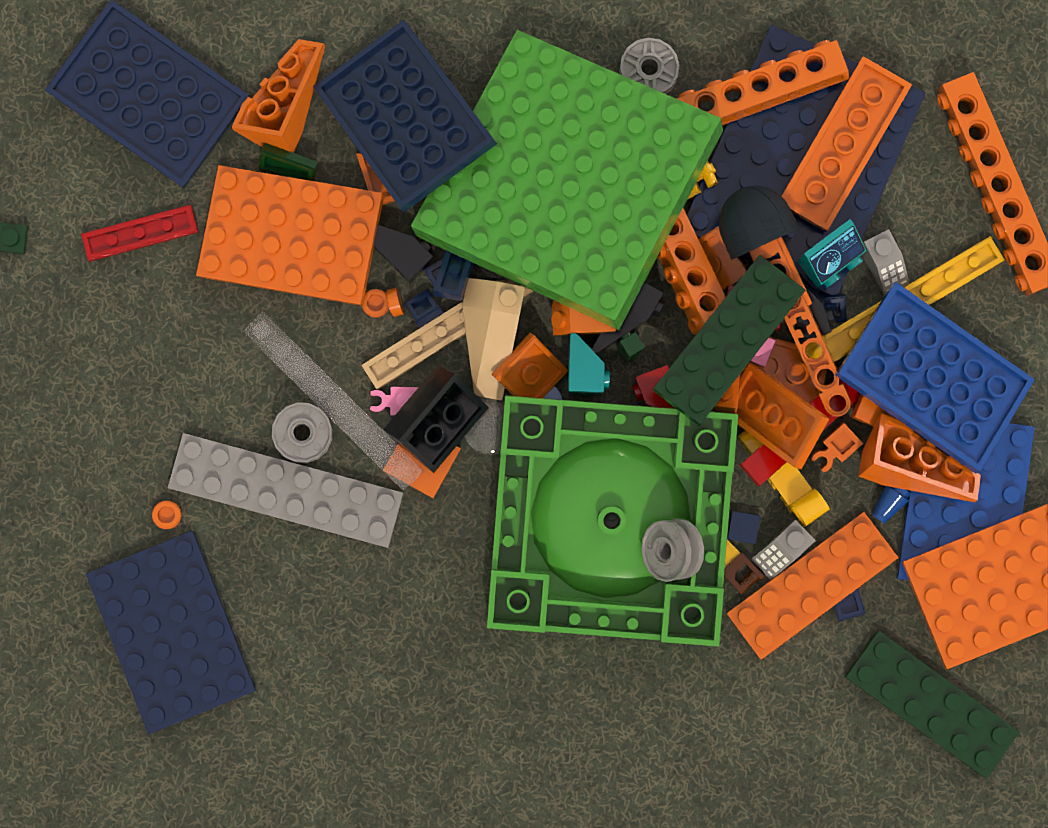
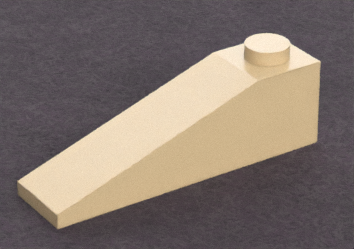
[462,278,525,401]

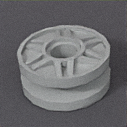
[619,38,680,95]
[272,402,333,463]
[641,518,704,582]

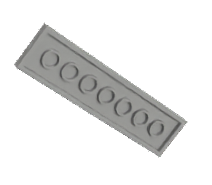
[168,433,404,548]

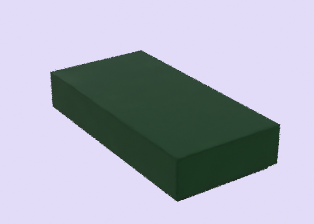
[259,143,318,181]

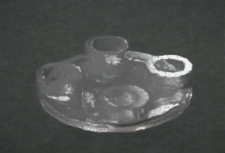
[465,399,505,455]

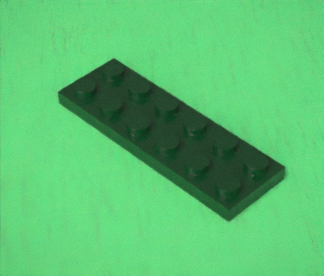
[653,255,806,426]
[845,630,1020,779]

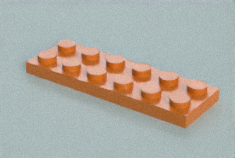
[782,56,912,232]
[726,512,899,660]

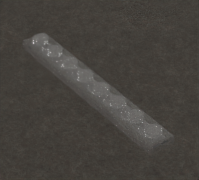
[243,311,424,491]

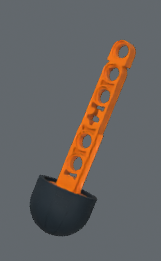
[719,186,851,417]

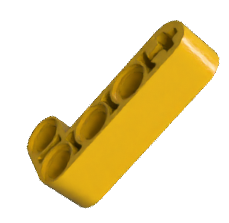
[737,430,829,527]

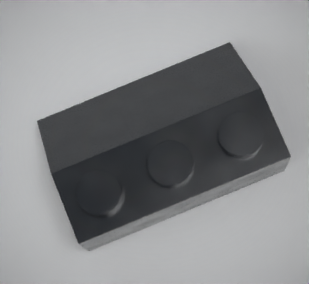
[383,364,489,473]

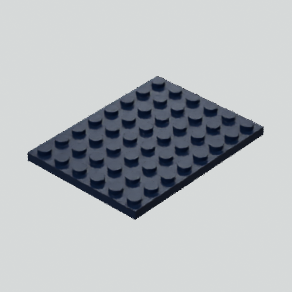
[687,25,926,295]

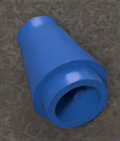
[872,486,911,524]

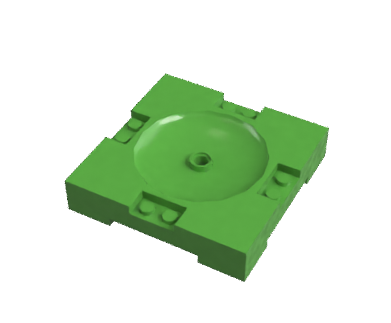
[487,395,738,647]

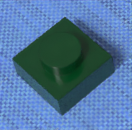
[0,223,28,254]

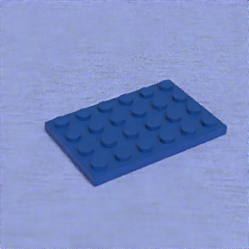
[835,282,1035,474]
[896,423,1035,581]

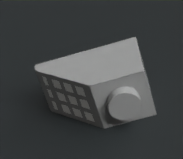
[862,229,910,296]
[751,520,816,580]

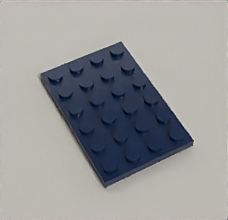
[45,0,249,189]
[313,20,497,212]
[86,531,257,734]

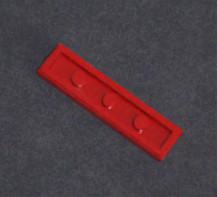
[81,205,199,262]

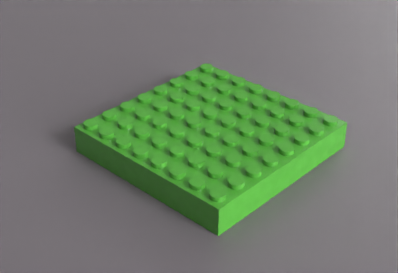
[411,30,723,330]

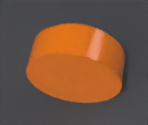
[386,287,405,317]
[362,289,389,318]
[152,501,182,529]

